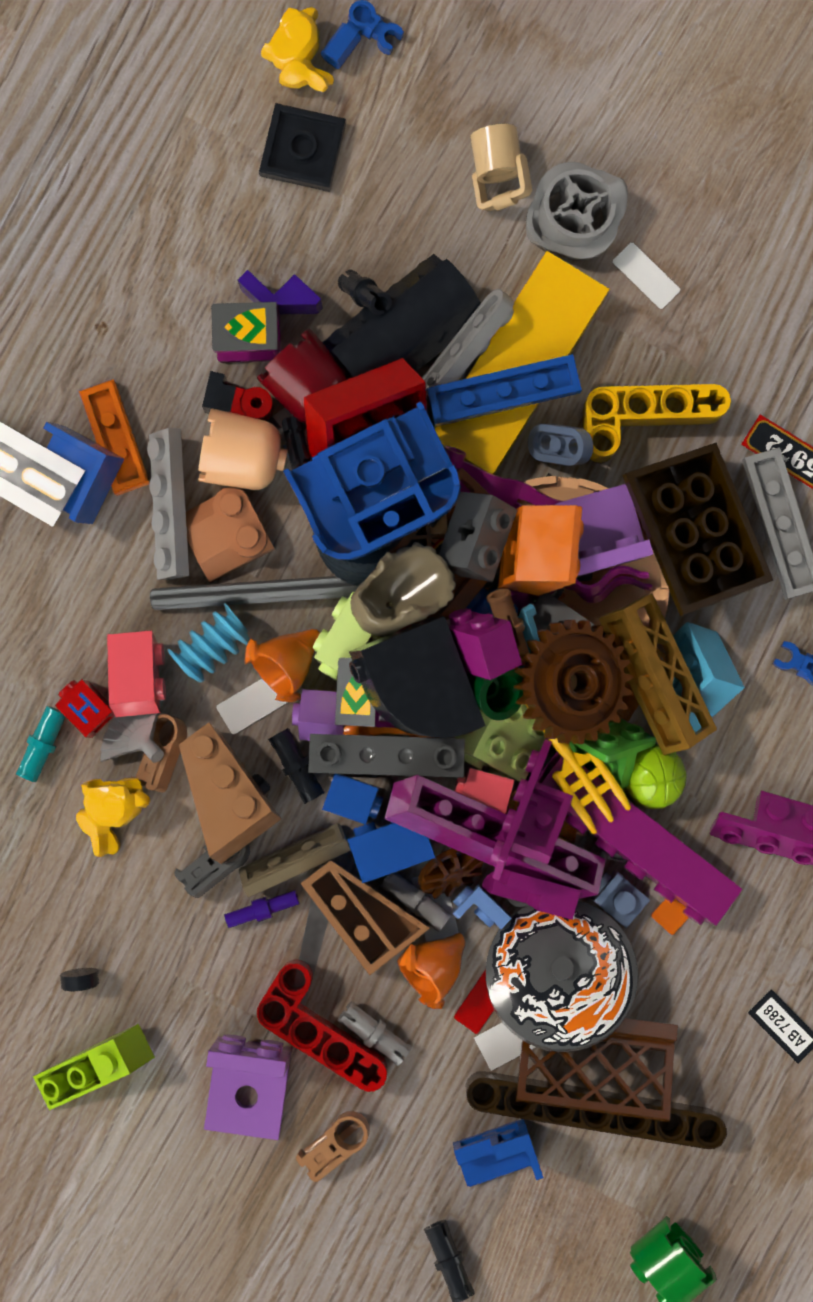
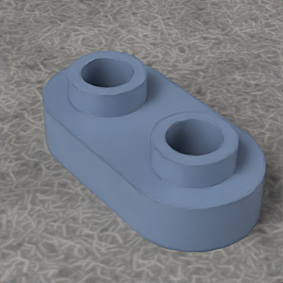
[528,424,593,466]

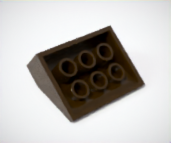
[622,443,773,617]

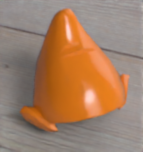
[245,629,320,702]
[397,933,466,1009]

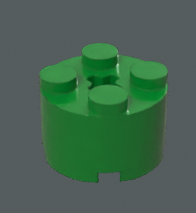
[630,1216,717,1302]

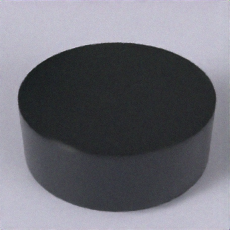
[60,968,99,992]

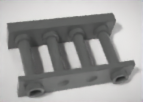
[308,734,465,777]

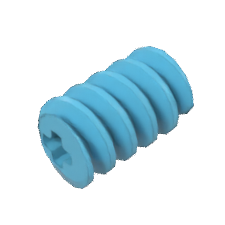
[167,603,250,683]

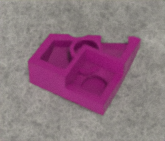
[481,869,581,920]

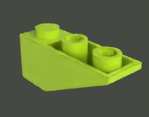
[33,1024,155,1110]

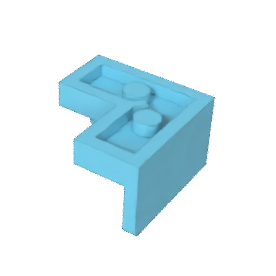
[673,622,745,732]

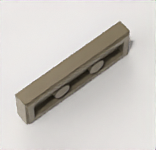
[238,823,351,898]

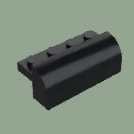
[322,254,481,378]

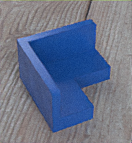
[43,422,124,524]
[453,1119,544,1187]

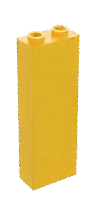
[434,251,609,475]

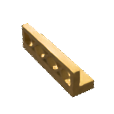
[598,593,717,755]

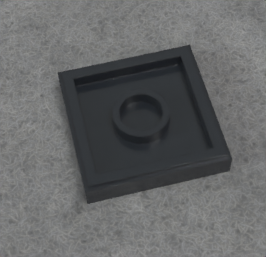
[259,103,346,192]

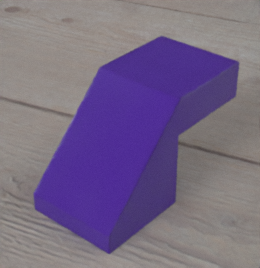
[237,270,323,315]

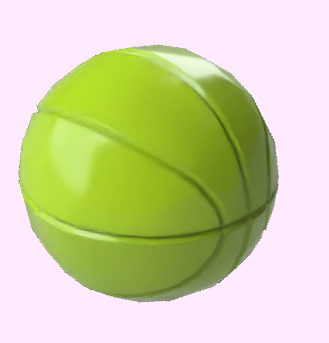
[623,744,687,810]

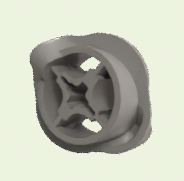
[526,162,628,260]

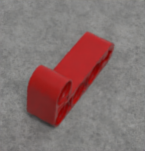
[257,959,387,1092]

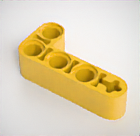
[583,384,731,463]

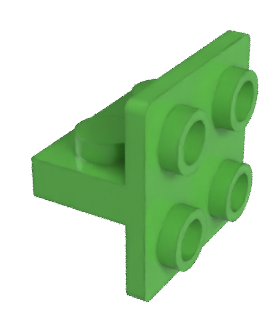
[569,718,656,789]

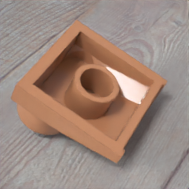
[186,487,275,583]

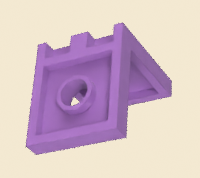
[204,1034,292,1140]

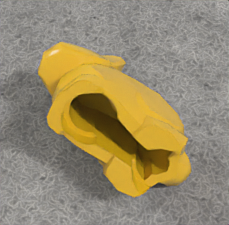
[261,7,334,92]
[76,778,150,857]

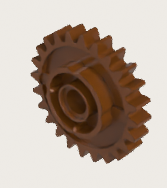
[513,620,633,744]

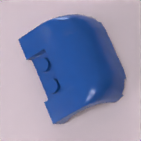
[283,401,461,560]

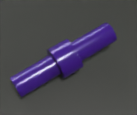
[224,890,300,928]

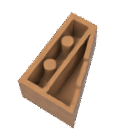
[179,722,281,864]
[300,860,430,975]

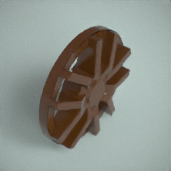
[418,848,484,899]

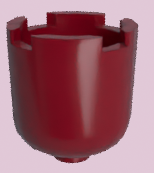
[257,328,350,423]

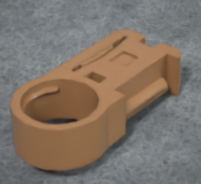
[131,714,188,793]
[296,1111,370,1182]

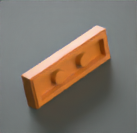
[79,379,150,496]

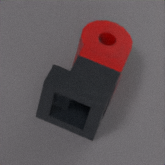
[202,371,274,421]

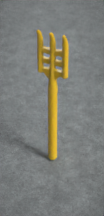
[514,667,631,834]

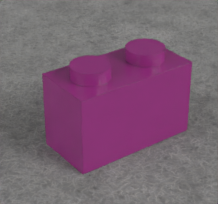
[446,609,522,680]

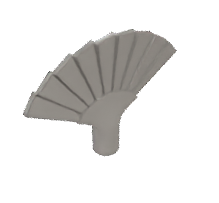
[100,700,164,763]

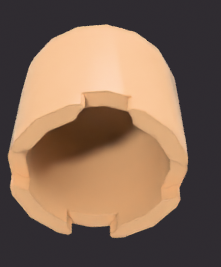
[198,408,288,490]

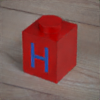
[55,679,115,738]

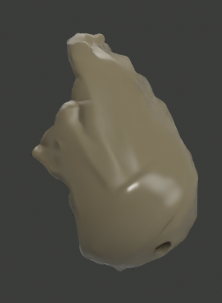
[350,542,456,637]

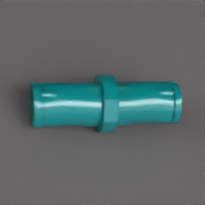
[16,706,66,782]

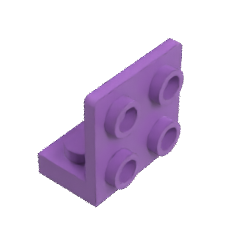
[556,484,653,577]

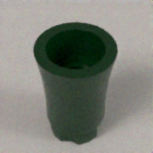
[466,669,523,721]

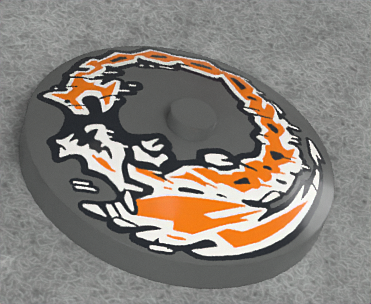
[486,901,638,1052]

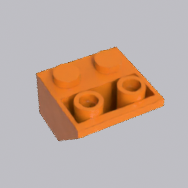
[498,505,584,596]

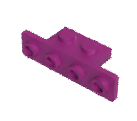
[489,739,573,880]
[709,790,813,865]

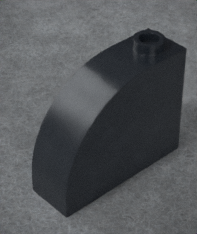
[349,616,486,738]

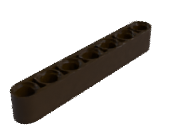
[465,1071,727,1149]

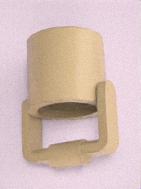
[470,124,532,211]

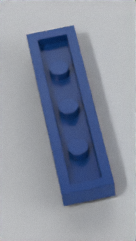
[427,354,582,427]

